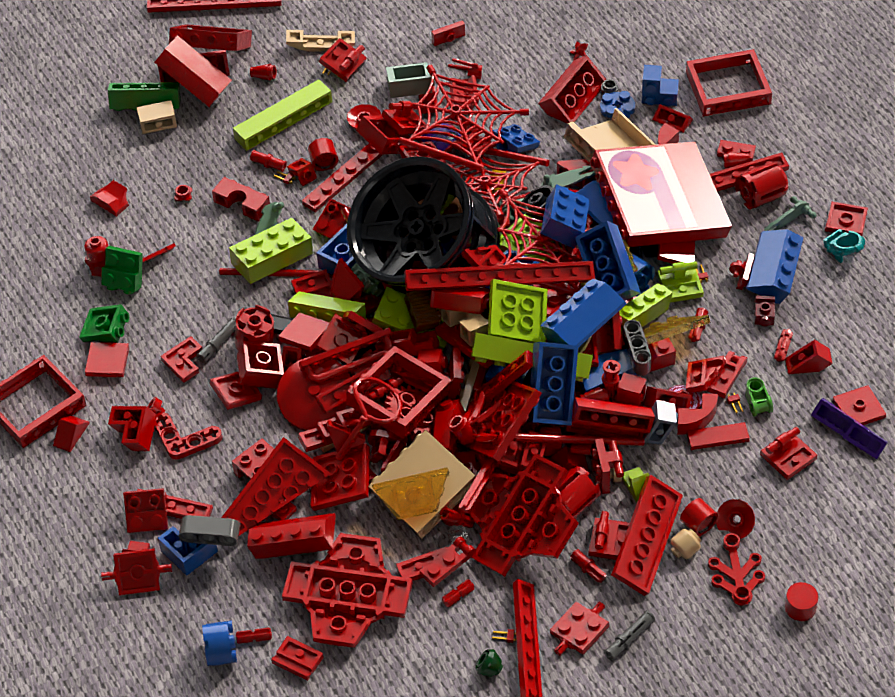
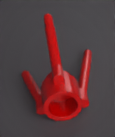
[442,58,482,86]

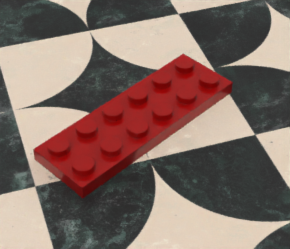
[611,474,683,596]

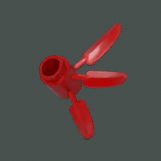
[449,391,501,444]

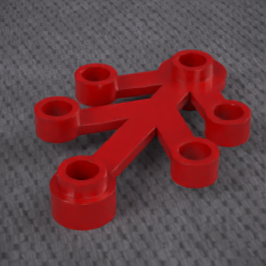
[708,533,765,606]

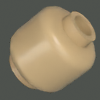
[670,529,701,559]

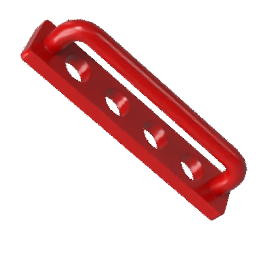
[299,328,393,383]

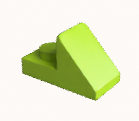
[622,467,649,503]

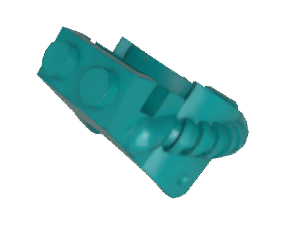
[823,229,866,263]

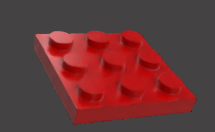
[311,443,370,511]

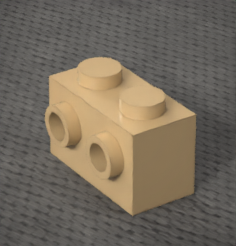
[137,100,177,134]

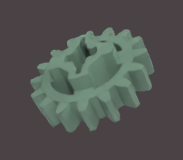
[351,263,386,297]

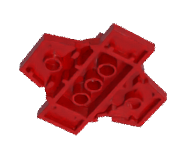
[469,453,579,577]
[282,533,413,648]

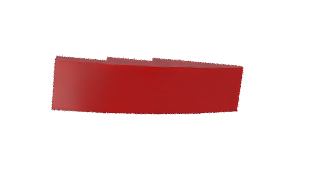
[298,408,373,452]

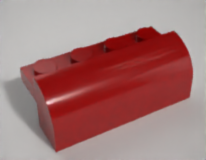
[564,397,655,438]

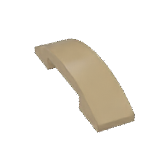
[286,30,355,52]

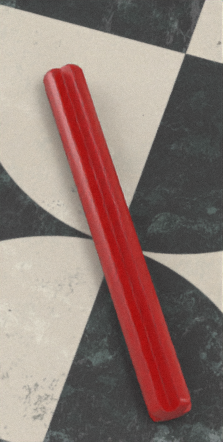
[458,457,498,514]

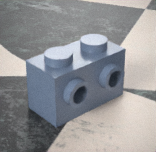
[643,400,678,445]

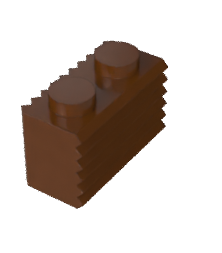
[404,290,441,333]

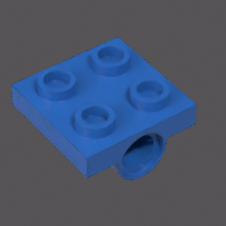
[493,124,540,153]

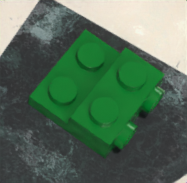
[101,246,143,294]
[79,304,130,343]

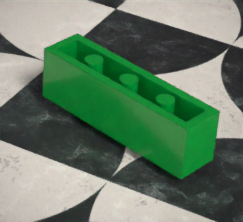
[108,82,181,111]

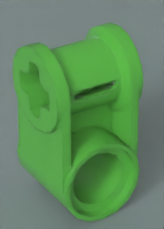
[745,377,773,416]

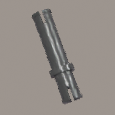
[196,317,236,363]
[604,610,655,661]

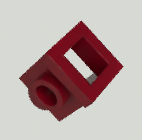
[755,296,775,326]

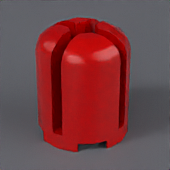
[735,163,788,209]
[235,305,274,351]
[559,466,601,519]

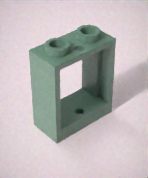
[386,62,435,98]

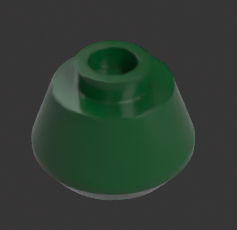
[475,649,503,677]

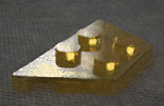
[643,315,711,344]
[372,467,450,520]

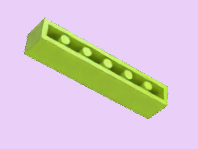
[233,79,332,151]
[471,333,593,382]

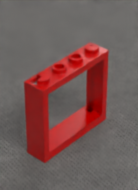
[169,24,252,51]
[686,49,772,117]
[346,346,452,439]
[0,355,87,448]

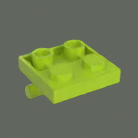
[657,261,704,303]

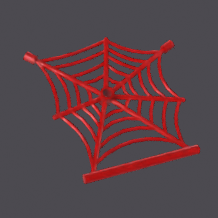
[398,65,529,172]
[447,148,550,221]
[496,188,586,296]

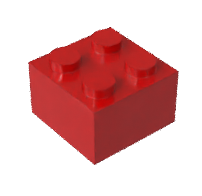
[237,340,284,389]

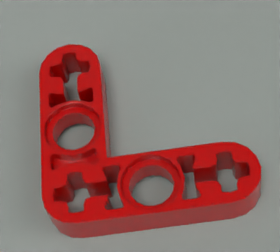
[155,412,222,460]

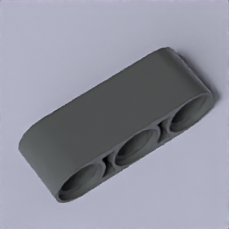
[623,320,651,376]
[178,515,241,546]

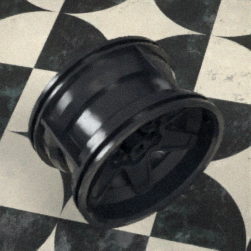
[347,156,501,294]

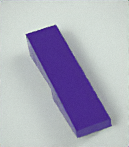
[811,398,888,459]

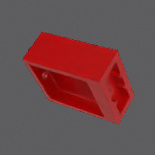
[356,116,411,154]

